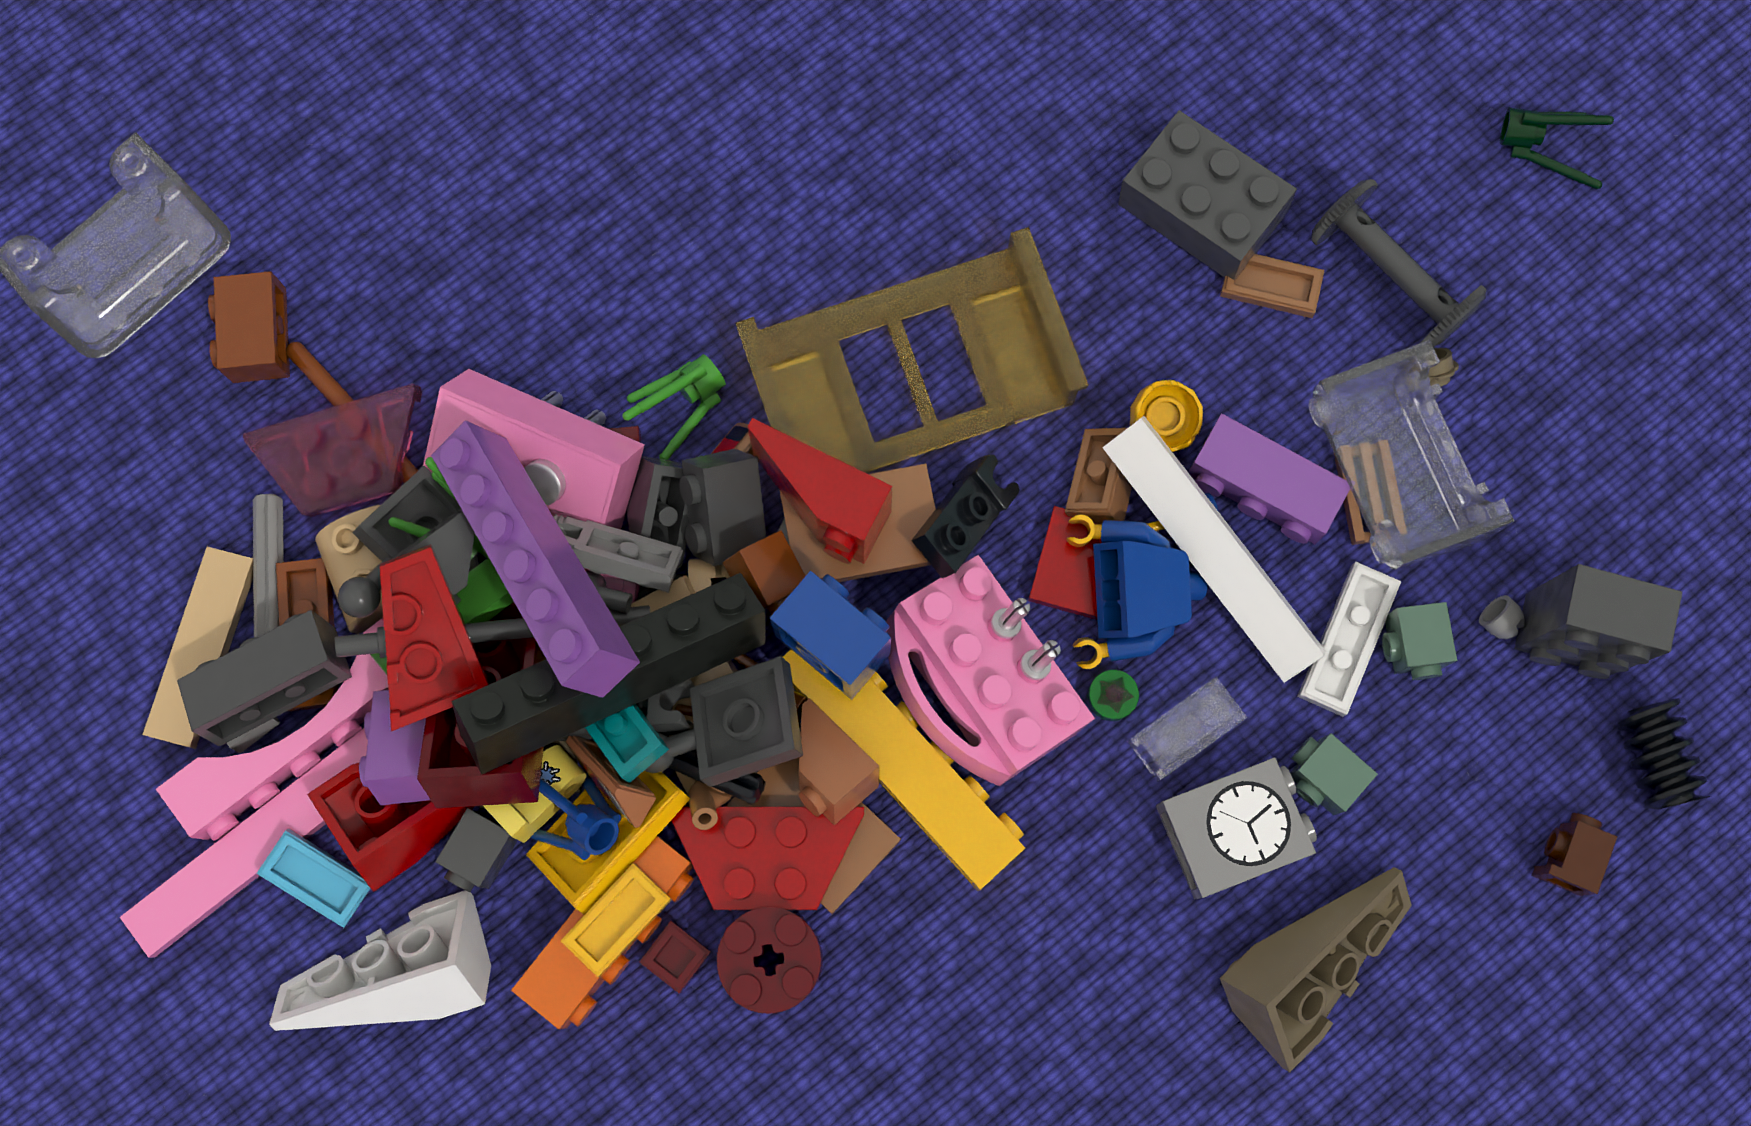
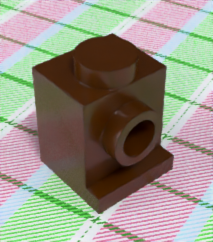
[1531,813,1617,896]

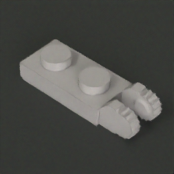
[553,514,683,593]

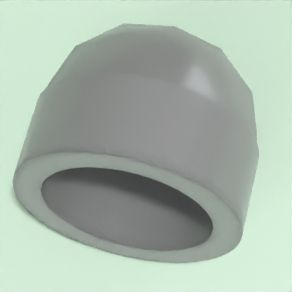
[1479,595,1525,639]

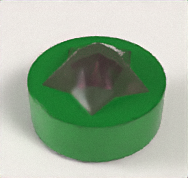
[1087,670,1139,721]

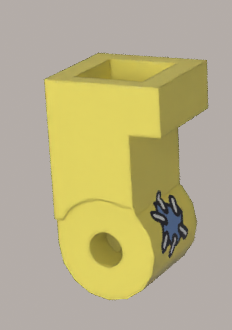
[483,745,587,843]

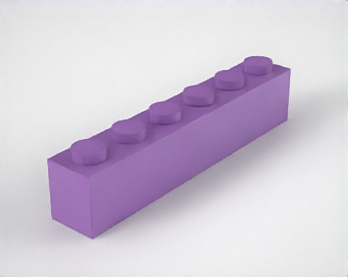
[431,420,640,698]

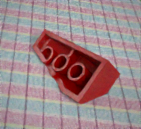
[307,762,475,892]

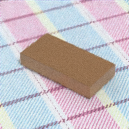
[1220,254,1325,318]

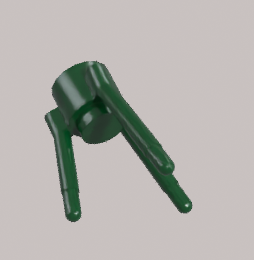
[1500,107,1614,189]

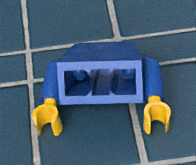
[1066,515,1208,669]

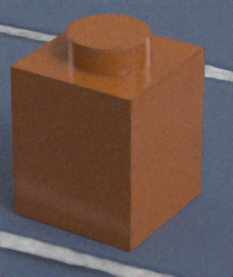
[722,530,805,616]

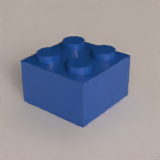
[770,571,891,700]

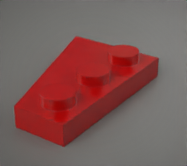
[380,544,489,732]

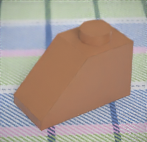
[799,698,879,825]

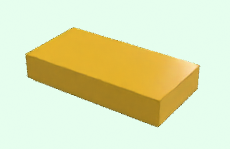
[561,863,672,977]

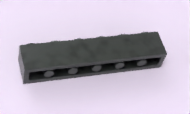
[451,573,765,775]

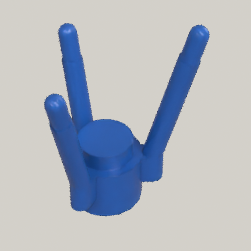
[530,771,621,860]

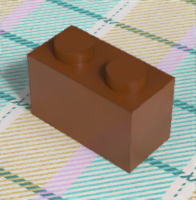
[208,271,290,383]

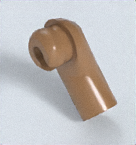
[688,781,732,830]

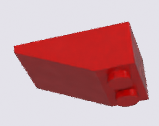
[747,418,892,564]

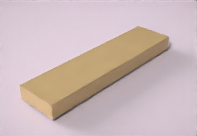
[142,547,253,749]

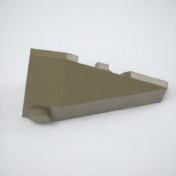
[1220,867,1412,1073]

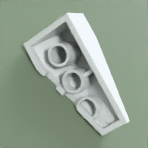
[269,890,491,1031]

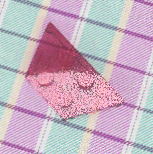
[243,383,422,517]

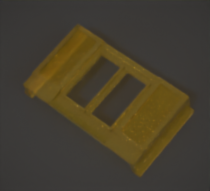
[735,227,1089,473]

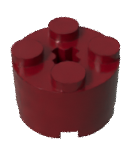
[717,907,823,1014]

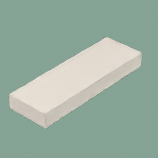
[1297,562,1401,717]

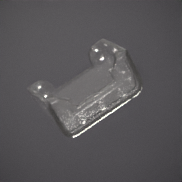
[0,132,231,358]
[1308,340,1514,569]

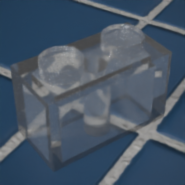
[1128,676,1247,782]

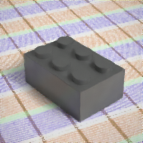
[1118,110,1297,280]
[1514,564,1682,679]

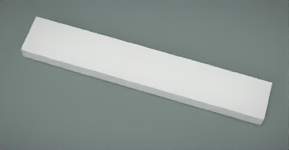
[1102,416,1326,683]

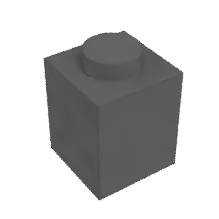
[435,808,518,892]

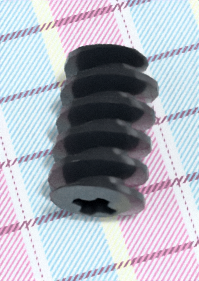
[1617,698,1712,810]

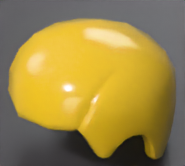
[1130,380,1203,452]

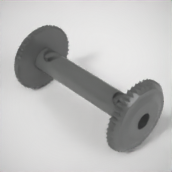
[1312,179,1486,350]

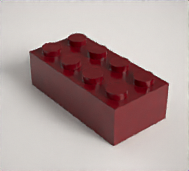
[417,602,546,808]

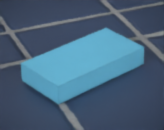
[256,829,371,928]

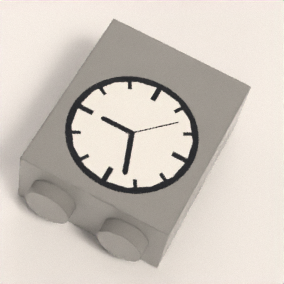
[1156,758,1317,900]

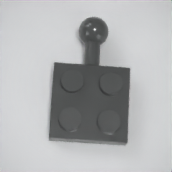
[338,466,478,618]
[644,656,803,787]

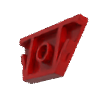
[671,807,864,910]

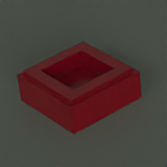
[639,921,712,994]

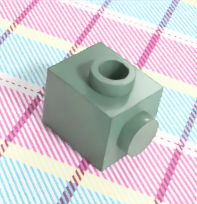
[1382,602,1457,680]
[1290,733,1378,816]

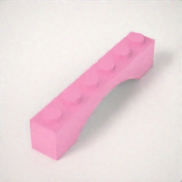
[156,618,389,841]

